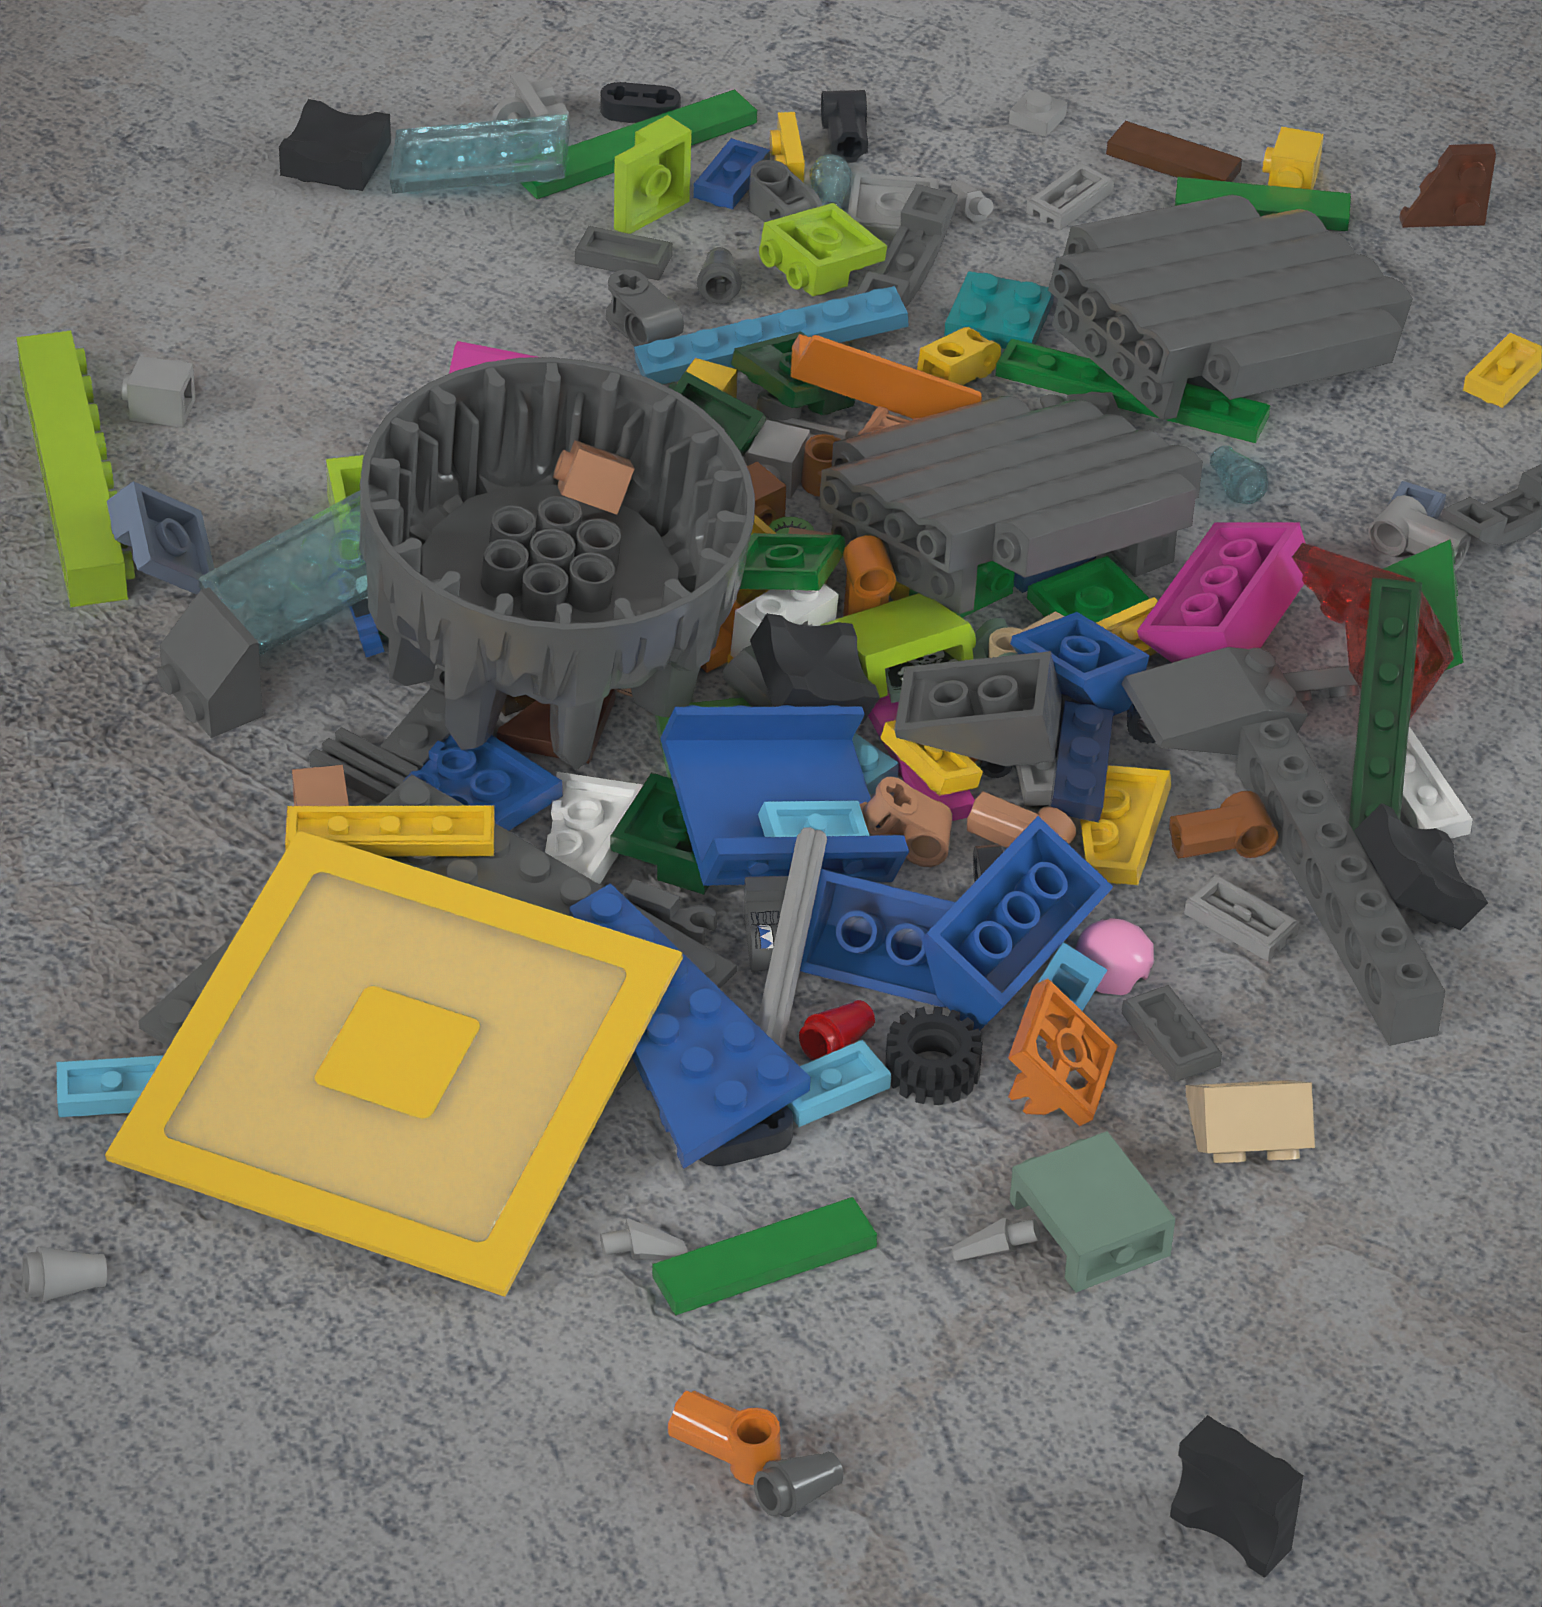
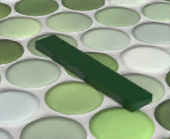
[1348,577,1422,850]

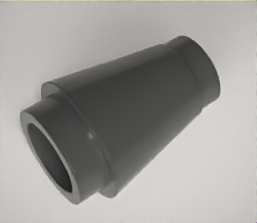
[697,247,742,304]
[754,1452,843,1517]

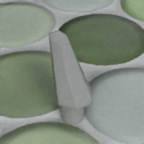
[951,180,994,222]
[952,1218,1040,1261]
[600,1219,688,1260]

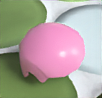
[1075,918,1154,995]

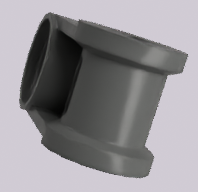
[748,160,823,222]
[606,269,684,347]

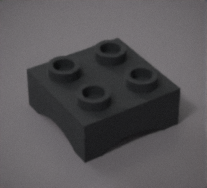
[279,99,391,191]
[750,613,880,724]
[1354,803,1488,930]
[1170,1415,1304,1578]

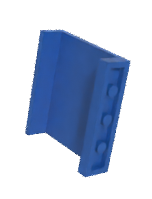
[660,705,909,886]

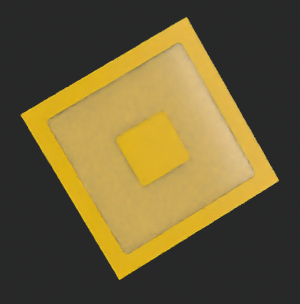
[105,830,683,1297]

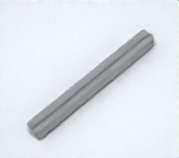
[757,827,827,1050]

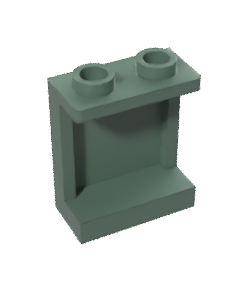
[1010,1131,1175,1293]

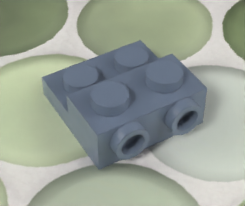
[107,481,219,594]

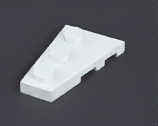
[545,772,643,884]

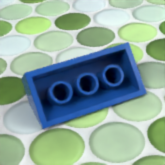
[922,816,1113,1030]

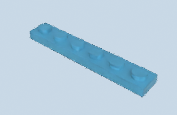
[634,286,909,385]

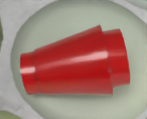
[799,1000,875,1061]

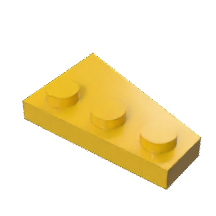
[1080,765,1171,885]

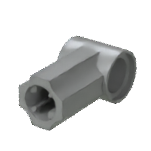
[1368,495,1471,571]

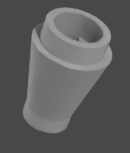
[22,1246,107,1303]

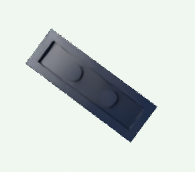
[1050,701,1114,823]

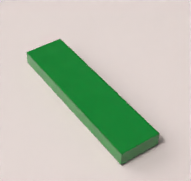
[1175,177,1351,231]
[652,1197,877,1316]

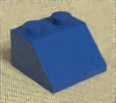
[1010,612,1150,716]

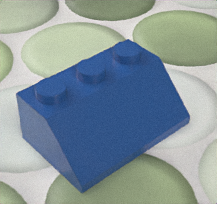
[800,869,956,1008]

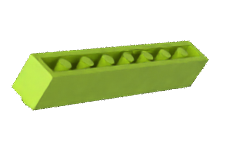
[16,330,135,607]

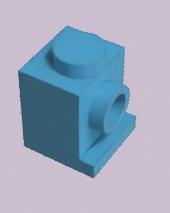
[1023,942,1107,1011]

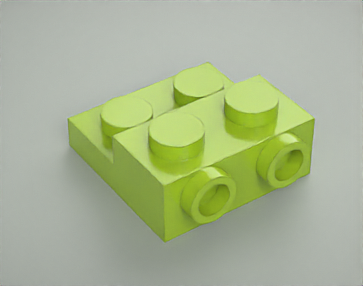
[614,115,692,234]
[759,203,887,297]

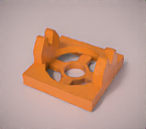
[1008,978,1118,1127]

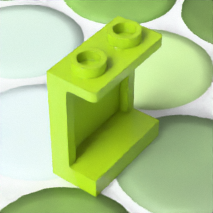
[820,593,976,698]

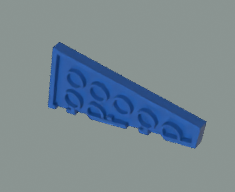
[405,734,563,831]
[569,883,811,1169]

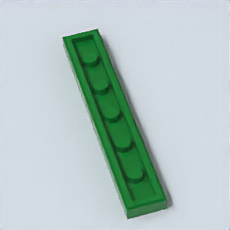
[514,89,758,199]
[995,339,1271,443]

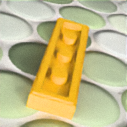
[285,805,495,856]

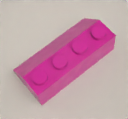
[1137,522,1314,663]

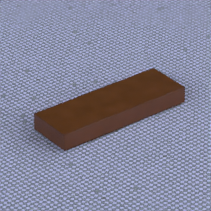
[1106,120,1242,182]

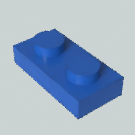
[693,138,770,209]

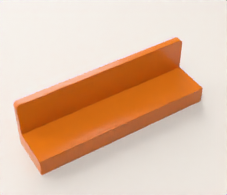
[791,334,982,419]

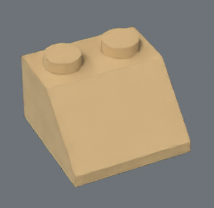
[1185,1080,1315,1163]

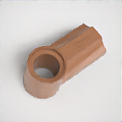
[967,791,1076,848]

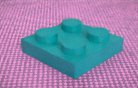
[944,271,1054,349]

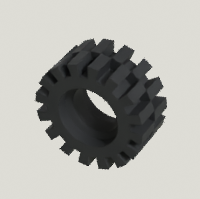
[885,1006,983,1105]

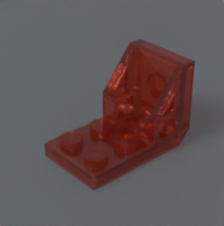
[1292,542,1454,719]

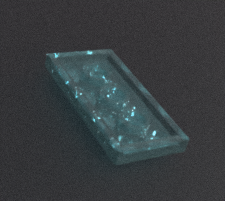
[389,114,570,194]
[199,491,368,656]

